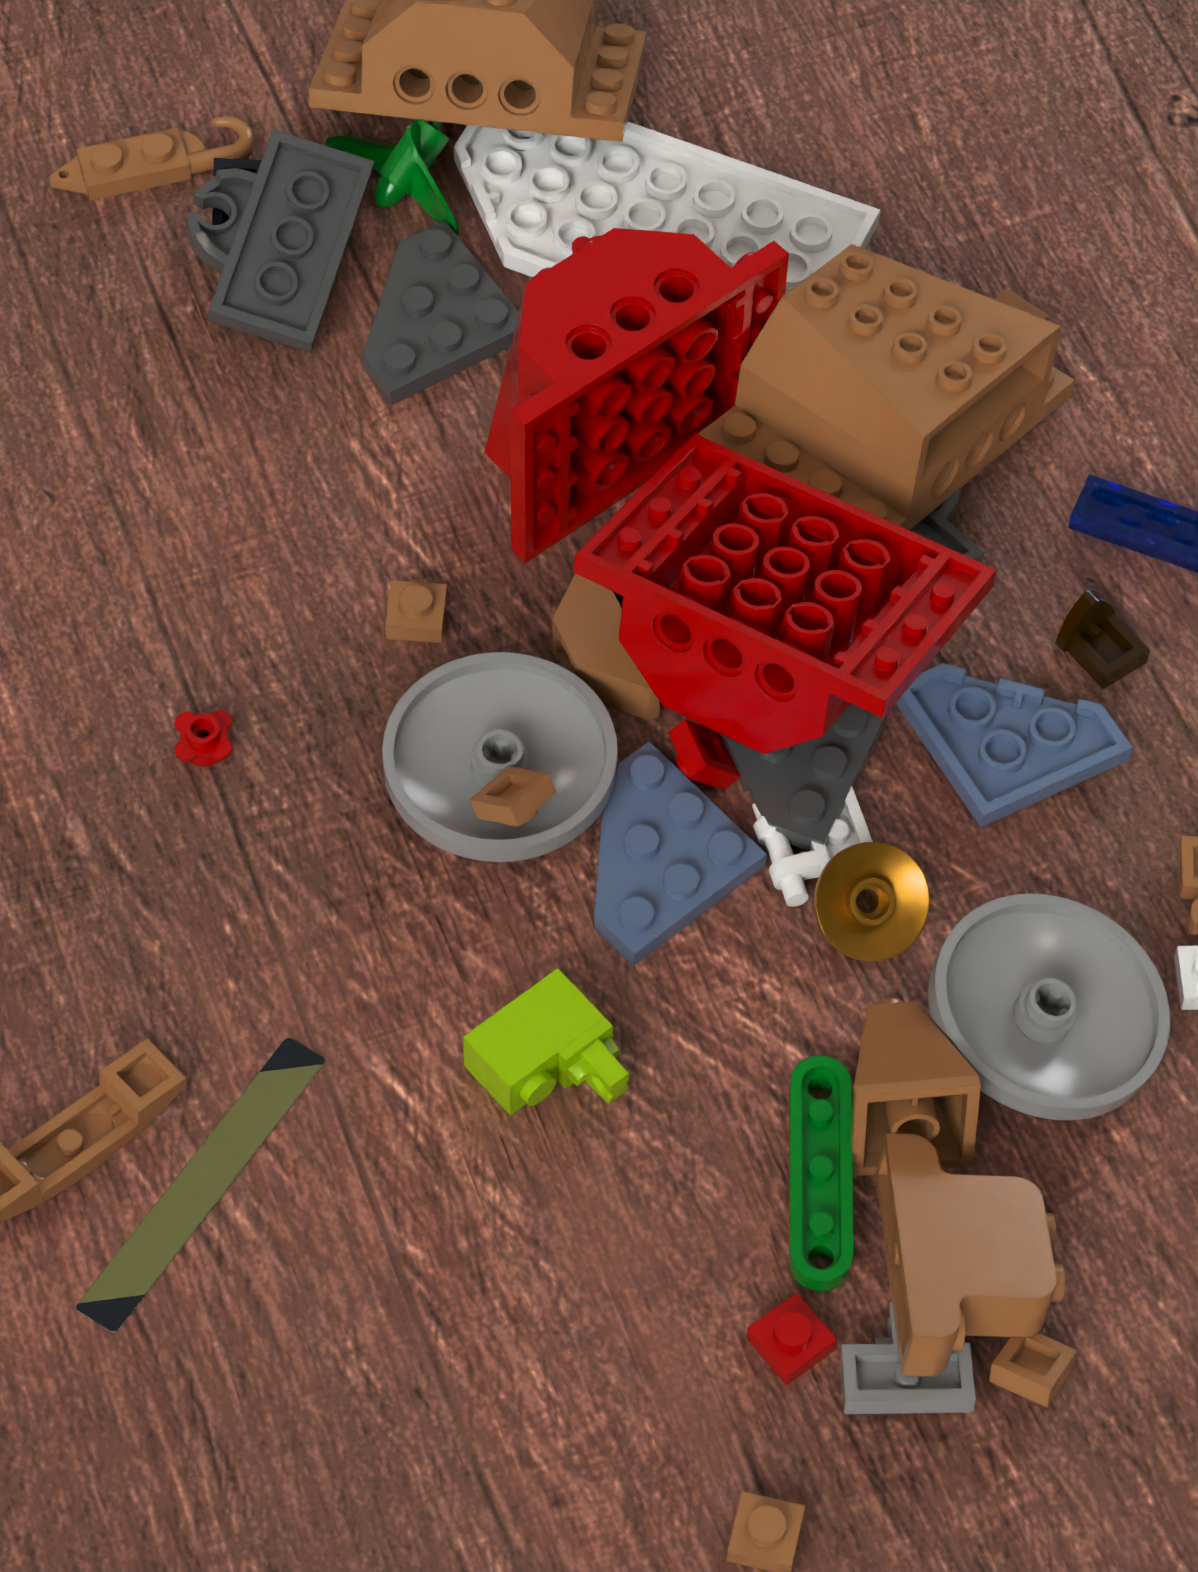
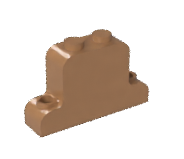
[875,1133,1065,1377]

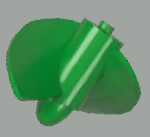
[325,119,459,236]

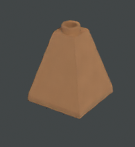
[850,998,981,1176]

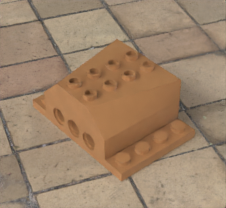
[309,0,647,142]
[699,244,1075,530]

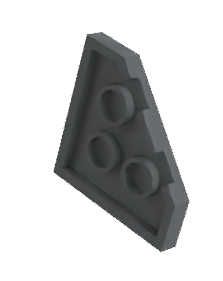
[362,220,519,405]
[720,704,887,851]

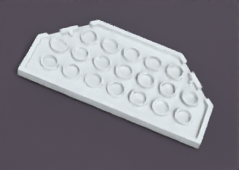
[454,121,880,294]

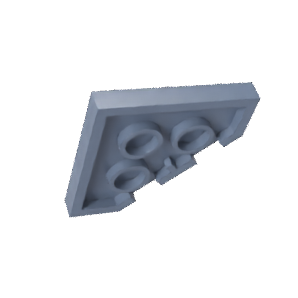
[896,663,1133,828]
[594,741,767,966]

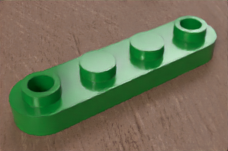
[789,1056,854,1291]

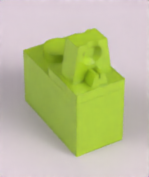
[463,968,629,1116]

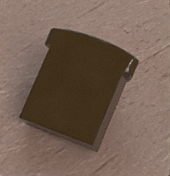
[1055,590,1150,689]

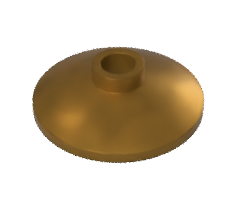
[814,842,929,962]

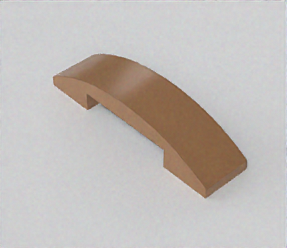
[0,1038,187,1222]

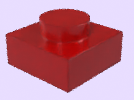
[668,719,741,790]
[746,1293,838,1386]

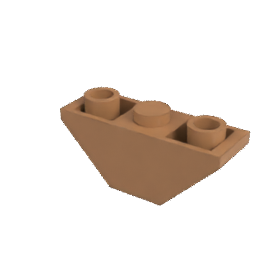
[552,573,660,721]

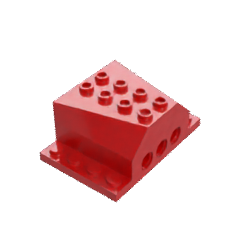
[484,228,789,564]
[573,433,997,754]

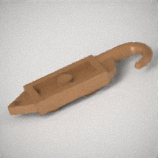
[49,116,255,201]

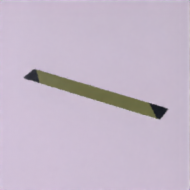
[76,1038,325,1332]

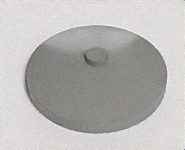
[382,652,618,862]
[928,894,1170,1120]

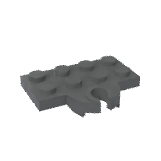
[186,129,375,353]

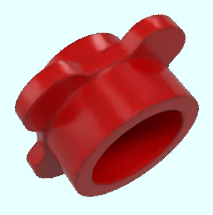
[174,710,233,766]

